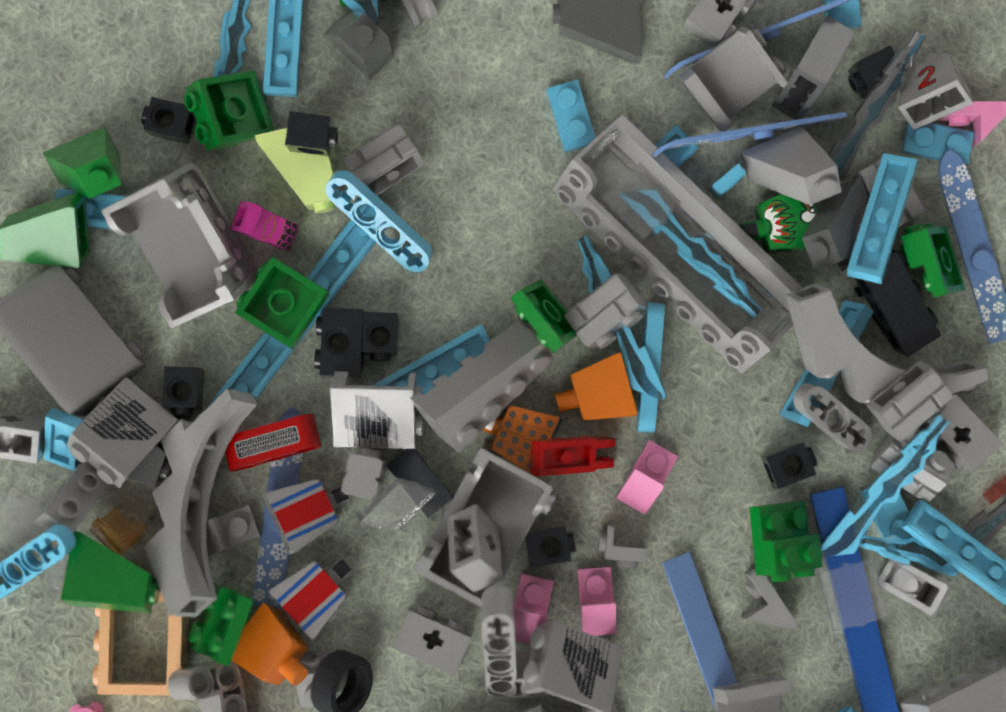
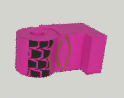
[230,201,299,251]

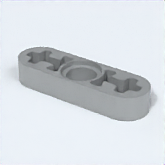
[794,383,872,452]

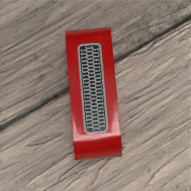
[225,413,322,472]

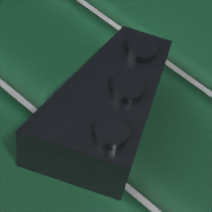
[837,250,942,357]

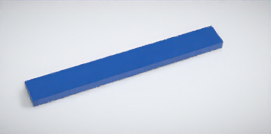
[809,487,899,712]

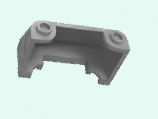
[101,163,257,329]
[0,265,147,417]
[414,447,556,608]

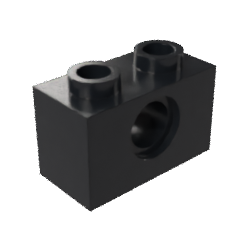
[314,308,365,379]

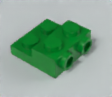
[184,70,274,152]
[900,222,965,298]
[235,257,330,350]
[510,279,578,353]
[749,500,823,582]
[188,582,254,667]

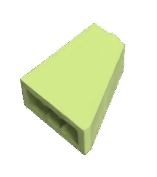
[255,128,338,214]

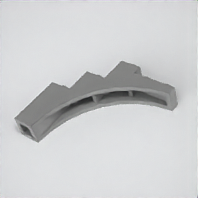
[786,283,989,403]
[144,388,257,617]

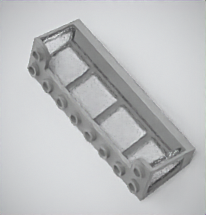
[551,114,803,374]

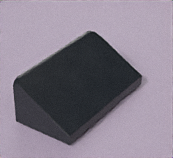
[387,449,454,518]

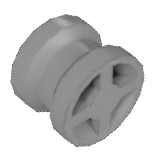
[400,0,438,28]

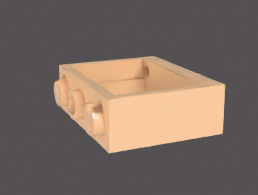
[93,591,188,696]

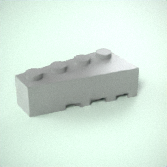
[409,321,554,453]
[897,653,1006,712]

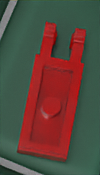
[530,436,616,477]

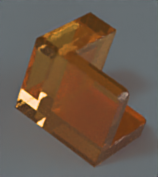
[90,508,147,556]

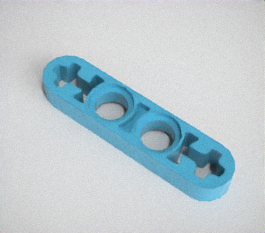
[325,170,433,272]
[636,302,665,433]
[0,524,76,599]

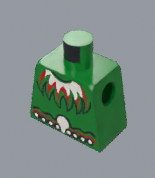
[740,194,817,253]

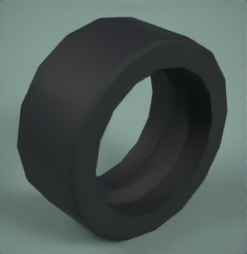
[310,650,373,712]

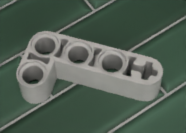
[482,586,548,698]
[168,661,248,712]

